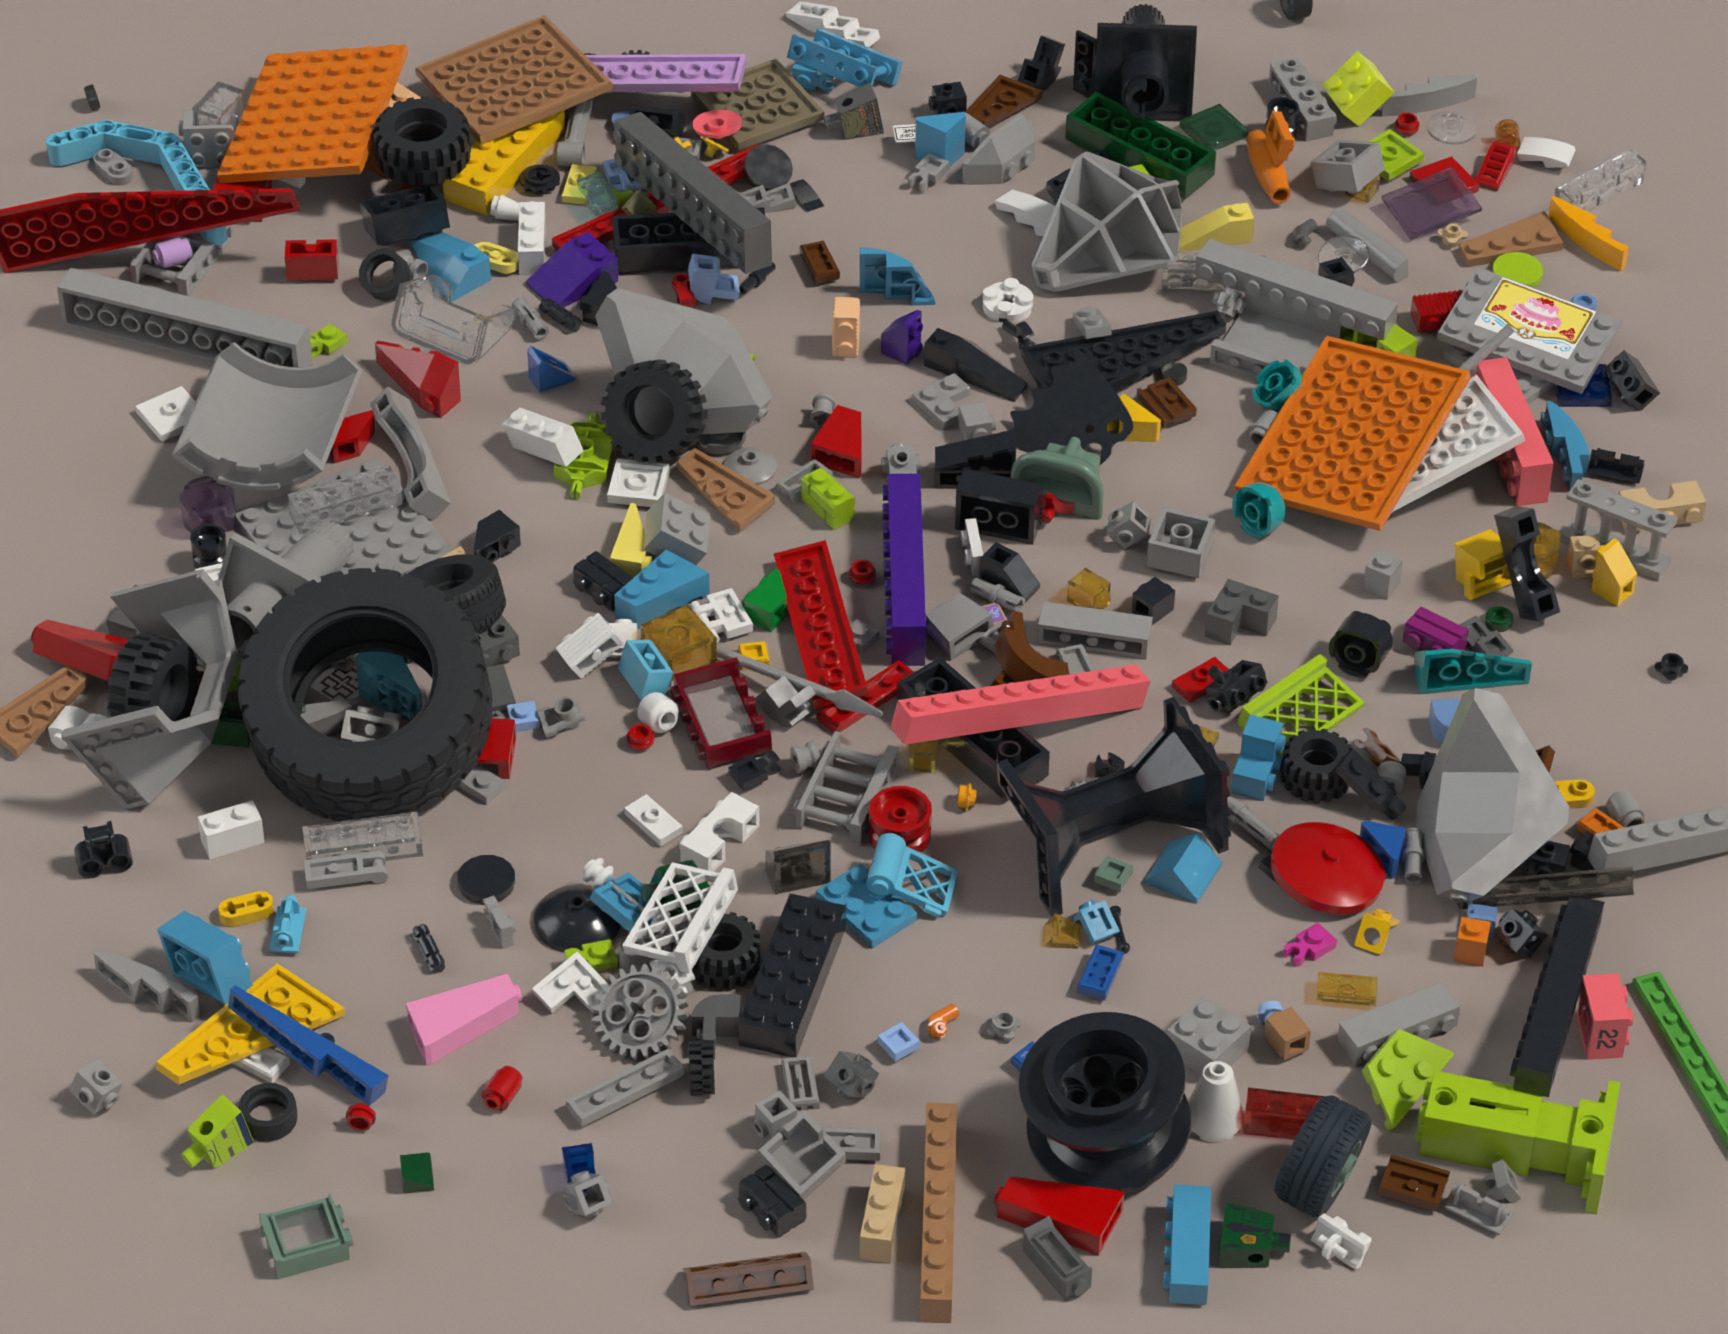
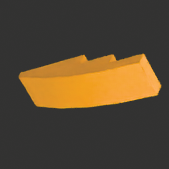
[1548,196,1629,271]

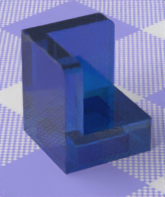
[562,1143,596,1193]

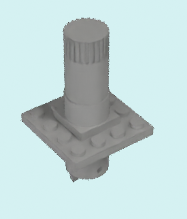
[218,521,354,660]

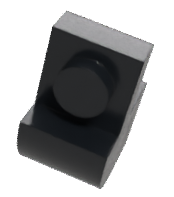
[1017,35,1065,90]

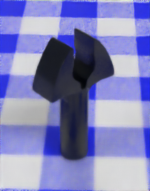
[1002,320,1036,350]
[1095,752,1125,778]

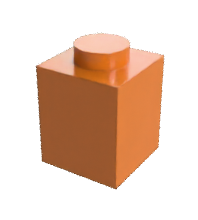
[1454,917,1491,967]

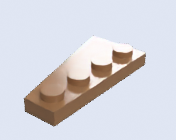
[1458,211,1563,267]
[677,448,775,532]

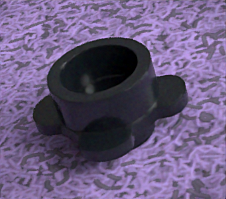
[1654,653,1688,680]

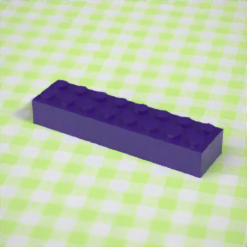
[882,473,926,666]

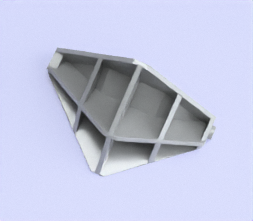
[1032,151,1183,292]
[595,288,773,436]
[1414,688,1569,903]

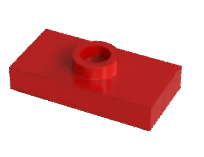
[1172,657,1229,703]

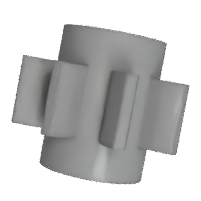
[1212,287,1246,318]

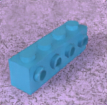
[1163,1184,1211,1305]

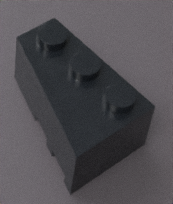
[935,429,1016,489]

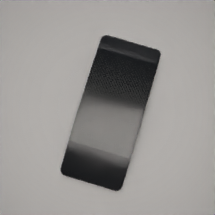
[790,179,824,212]

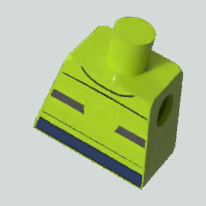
[181,1094,254,1168]

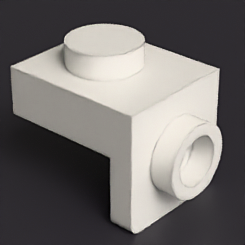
[609,619,638,658]

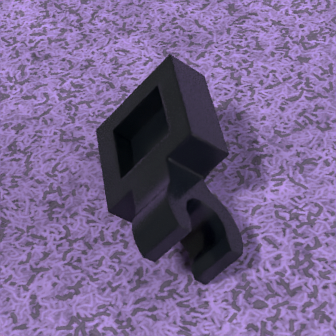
[728,751,781,792]

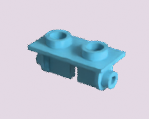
[269,895,307,953]

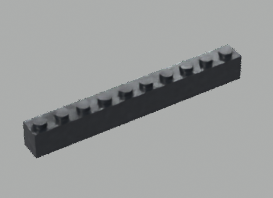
[1510,894,1605,1098]

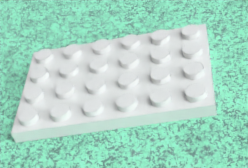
[1392,375,1525,512]

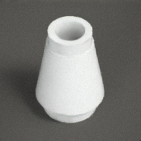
[490,194,519,221]

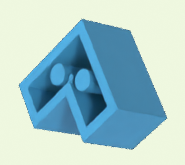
[1231,715,1286,801]

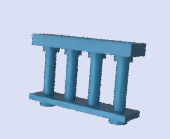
[787,28,903,87]

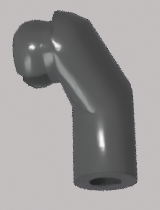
[1293,219,1318,248]

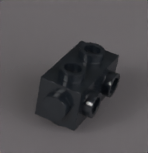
[1605,350,1660,411]

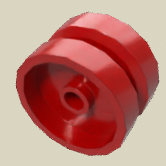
[869,786,932,853]

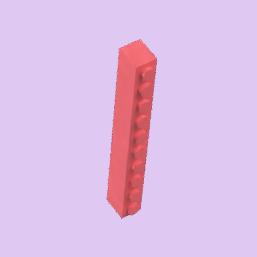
[890,665,1150,745]

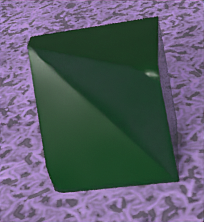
[400,1152,434,1193]

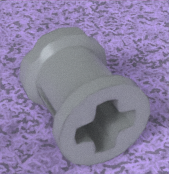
[810,393,836,428]

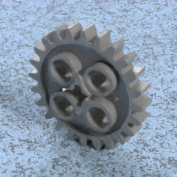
[592,964,689,1061]

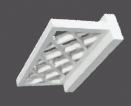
[622,862,738,973]

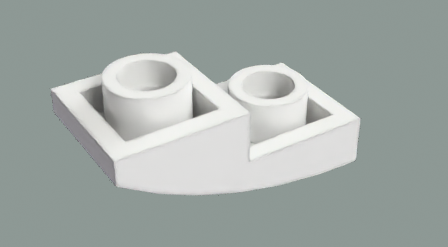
[1517,137,1576,168]

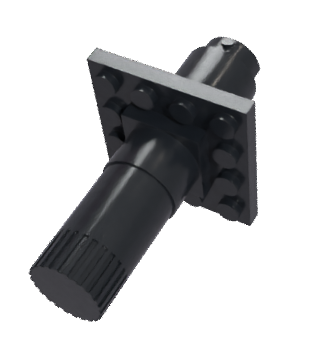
[1094,4,1197,120]

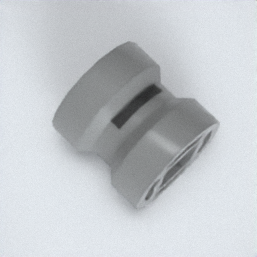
[392,252,428,285]

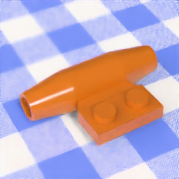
[1246,111,1295,204]

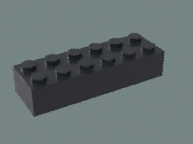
[612,207,765,272]
[897,657,1050,801]
[739,893,846,1058]

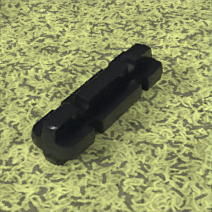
[539,298,582,331]
[412,924,445,973]

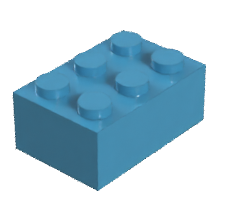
[157,910,253,1004]

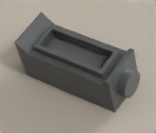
[1023,1216,1092,1301]

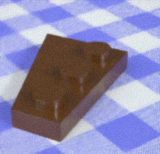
[965,75,1042,128]

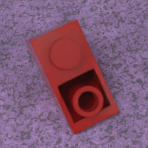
[330,410,375,464]

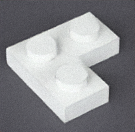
[532,952,609,1015]

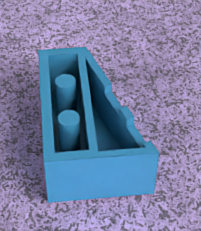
[614,549,710,629]

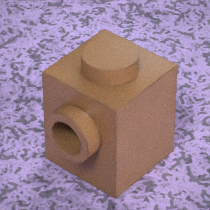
[1264,1007,1311,1061]

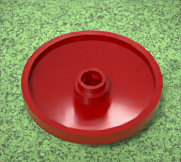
[1270,822,1385,915]

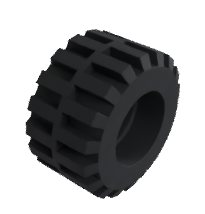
[1281,728,1353,803]
[692,912,760,990]

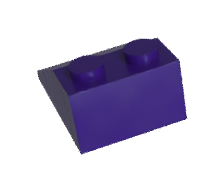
[526,232,618,308]

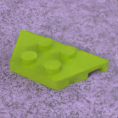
[1362,1029,1454,1131]

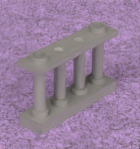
[129,225,234,296]
[1559,479,1678,581]
[793,731,899,846]

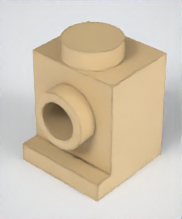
[1567,535,1600,579]

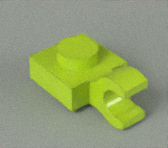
[310,323,348,360]
[564,939,618,972]

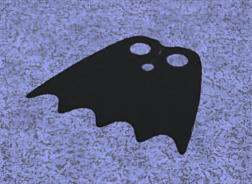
[1010,347,1134,465]

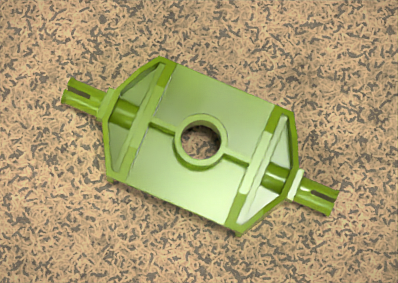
[553,412,613,499]

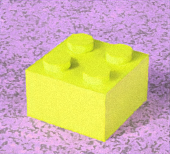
[1322,51,1395,126]

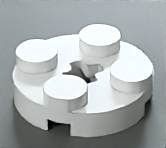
[983,278,1033,323]

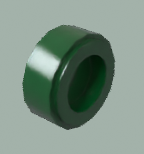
[1485,606,1513,632]

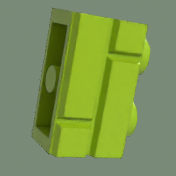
[801,468,855,530]

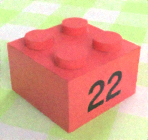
[1576,973,1633,1060]

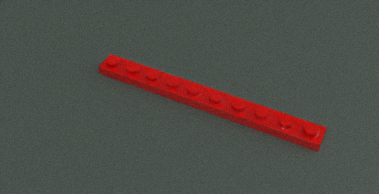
[552,144,760,251]

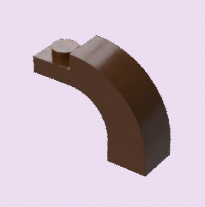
[994,610,1069,682]

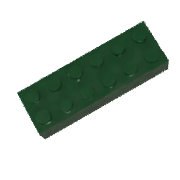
[1065,92,1216,200]

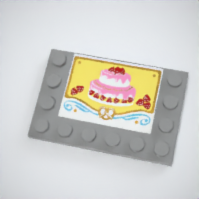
[1437,267,1622,394]

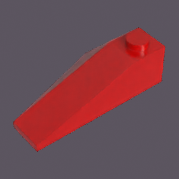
[375,341,461,418]

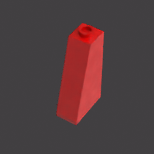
[31,619,130,681]
[994,1176,1124,1256]

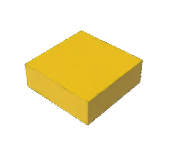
[738,641,769,670]

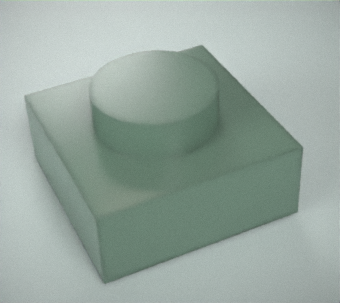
[1094,856,1133,892]

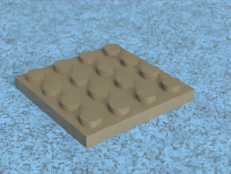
[691,58,825,151]

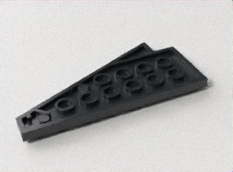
[1021,311,1226,390]

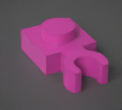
[1283,922,1337,967]

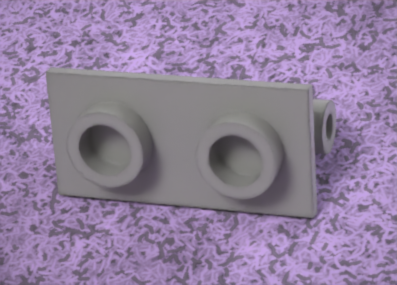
[1445,1183,1514,1235]

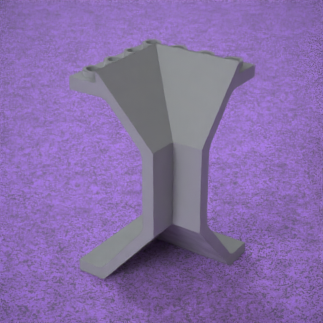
[61,569,238,809]

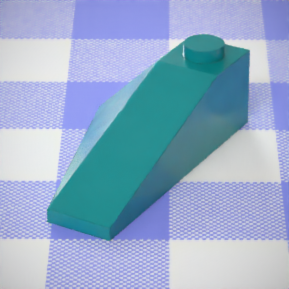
[1413,649,1532,694]

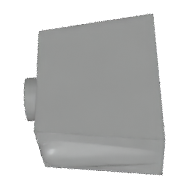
[926,593,993,660]

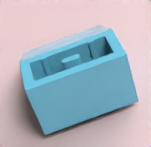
[355,651,422,722]

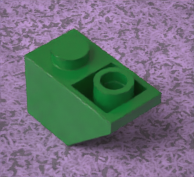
[743,568,787,632]

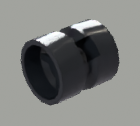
[1265,97,1299,139]
[190,524,227,569]

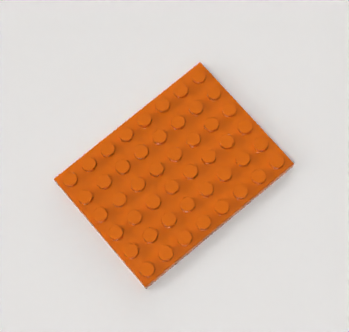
[217,44,408,183]
[1234,336,1471,531]

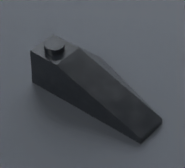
[924,328,1028,402]

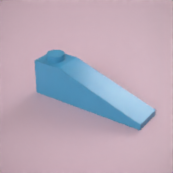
[408,232,491,302]

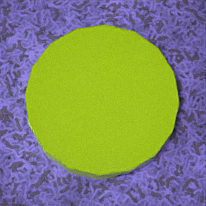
[1492,252,1544,288]

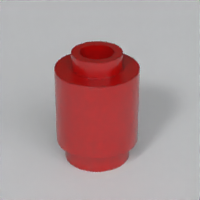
[481,1066,523,1111]

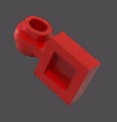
[671,273,695,308]

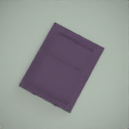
[1382,167,1482,240]

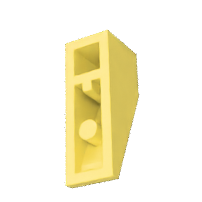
[1179,203,1254,252]
[610,503,653,578]

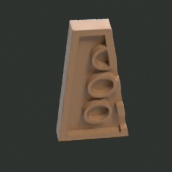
[0,665,88,758]

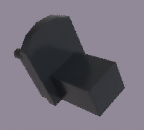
[1400,751,1437,790]

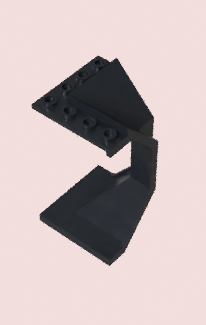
[997,697,1231,918]

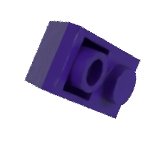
[881,310,923,365]

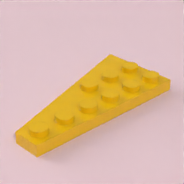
[156,963,345,1085]

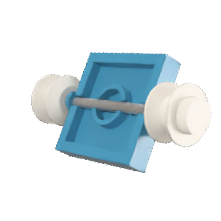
[583,858,680,936]

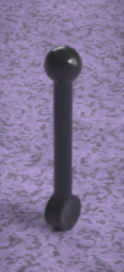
[1110,906,1130,953]

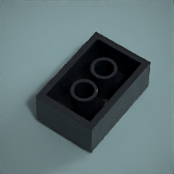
[359,184,450,246]
[955,469,1043,545]

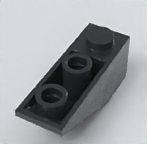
[1073,30,1097,98]

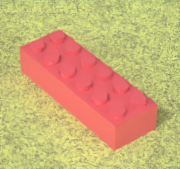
[1471,357,1554,506]

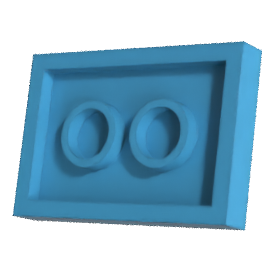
[816,863,917,949]

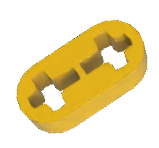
[218,891,274,927]

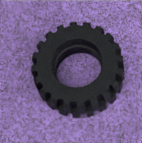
[373,97,471,187]
[600,359,708,463]
[106,633,199,722]

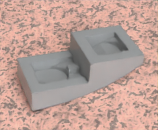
[740,183,797,213]

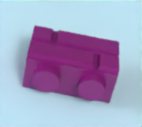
[1402,606,1469,651]

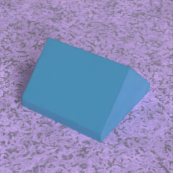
[915,112,966,167]
[1145,833,1222,904]

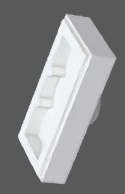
[624,794,683,847]

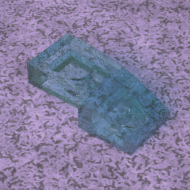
[576,172,619,217]

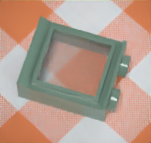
[259,1194,353,1280]

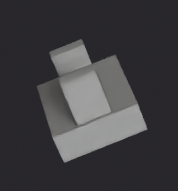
[1483,1159,1522,1203]

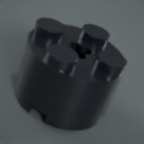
[1329,611,1393,677]

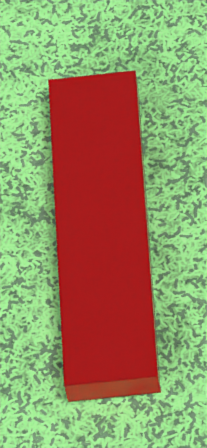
[817,660,914,734]

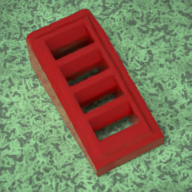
[1475,141,1516,191]

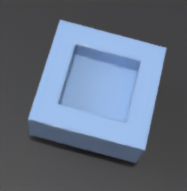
[507,701,540,732]
[878,1022,920,1062]

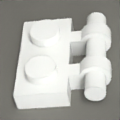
[689,588,753,645]

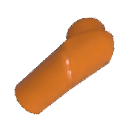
[927,1004,959,1039]

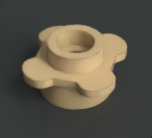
[1438,223,1468,247]

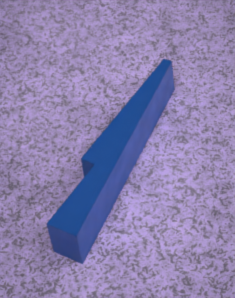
[228,985,389,1106]

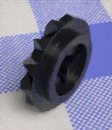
[520,164,560,194]

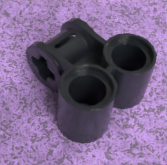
[74,821,133,878]

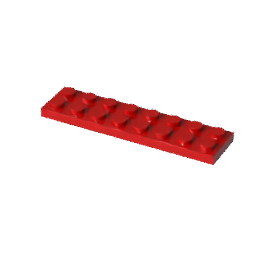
[773,540,869,708]

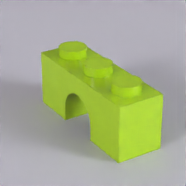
[1341,324,1418,357]

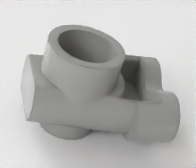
[537,696,585,738]

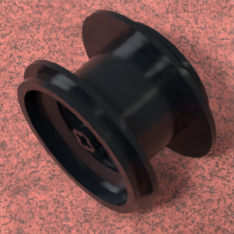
[1019,1012,1191,1194]

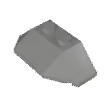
[962,114,1035,185]

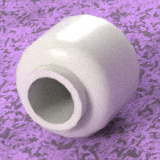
[637,692,679,733]

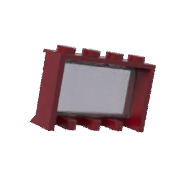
[670,657,773,771]

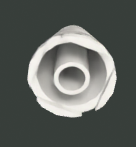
[1188,1061,1244,1143]

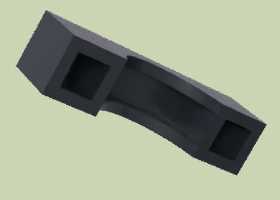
[1494,506,1560,621]

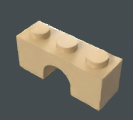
[1619,480,1706,531]
[860,1164,905,1264]

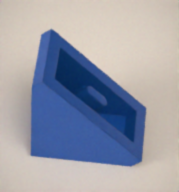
[527,346,576,393]
[1360,821,1406,879]

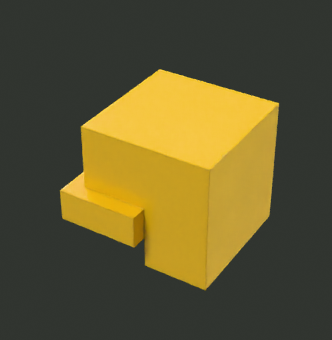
[1454,529,1511,600]

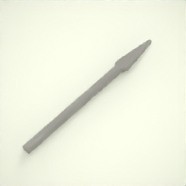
[716,647,883,717]

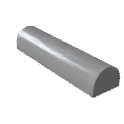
[1326,206,1408,282]

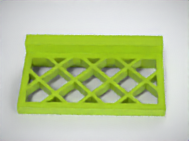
[1237,654,1365,755]

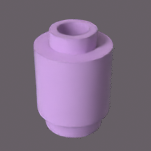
[152,237,193,269]

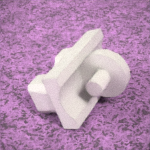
[1311,1213,1371,1270]

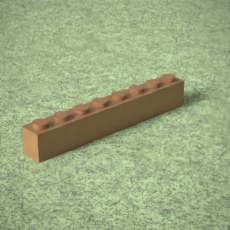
[920,1103,957,1323]

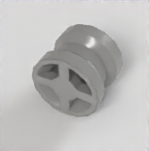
[790,741,821,774]
[1378,761,1406,796]

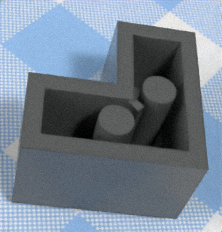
[1205,579,1279,645]

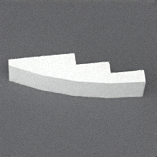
[786,1,880,47]
[995,189,1055,237]

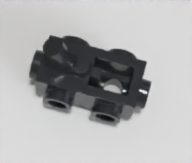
[1205,660,1268,712]

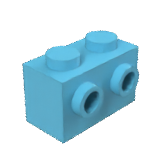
[618,640,673,700]

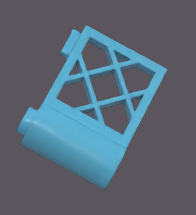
[866,833,958,918]

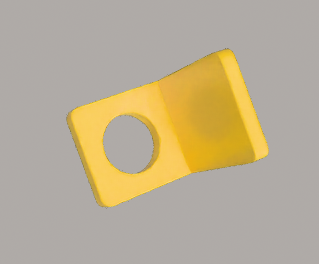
[1355,909,1400,954]

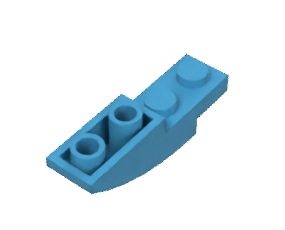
[1540,401,1590,491]

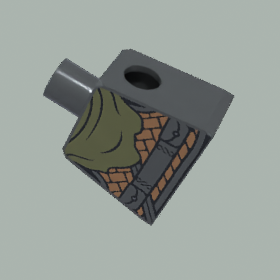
[823,83,884,139]

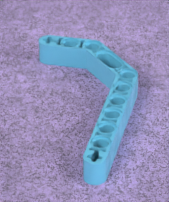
[46,120,228,245]

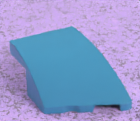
[859,248,935,306]

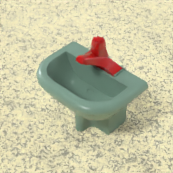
[1011,437,1104,523]

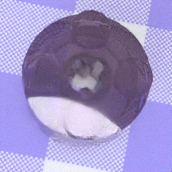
[179,476,236,533]

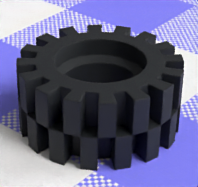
[689,1040,715,1095]

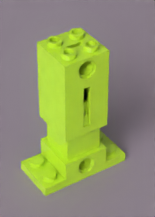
[1415,1070,1621,1214]

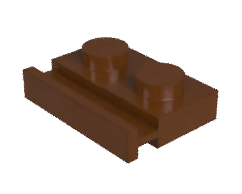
[1137,377,1197,428]
[1378,1155,1450,1212]

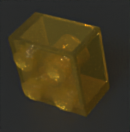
[640,604,717,681]

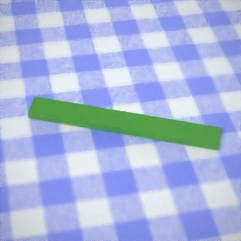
[1631,971,1728,1149]

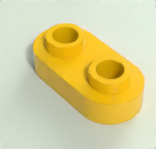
[1554,779,1595,809]

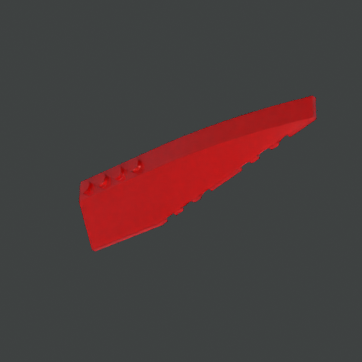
[0,188,300,273]

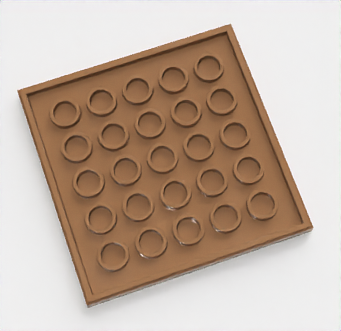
[415,15,613,144]

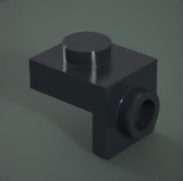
[1570,831,1602,881]

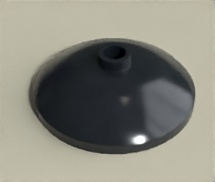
[534,884,621,952]

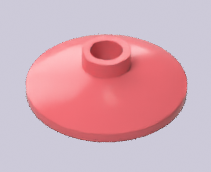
[692,110,742,139]

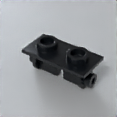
[1587,448,1645,484]

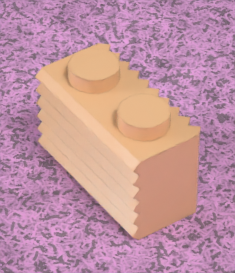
[832,297,860,357]

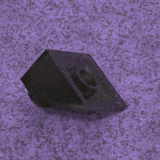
[765,840,831,895]

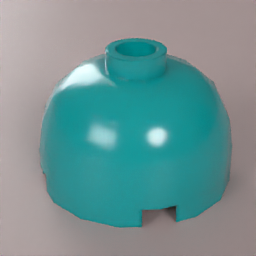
[1252,359,1303,413]
[1232,482,1286,538]

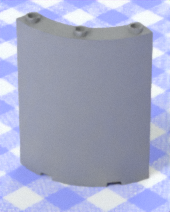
[172,342,362,491]

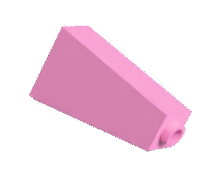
[406,974,522,1065]

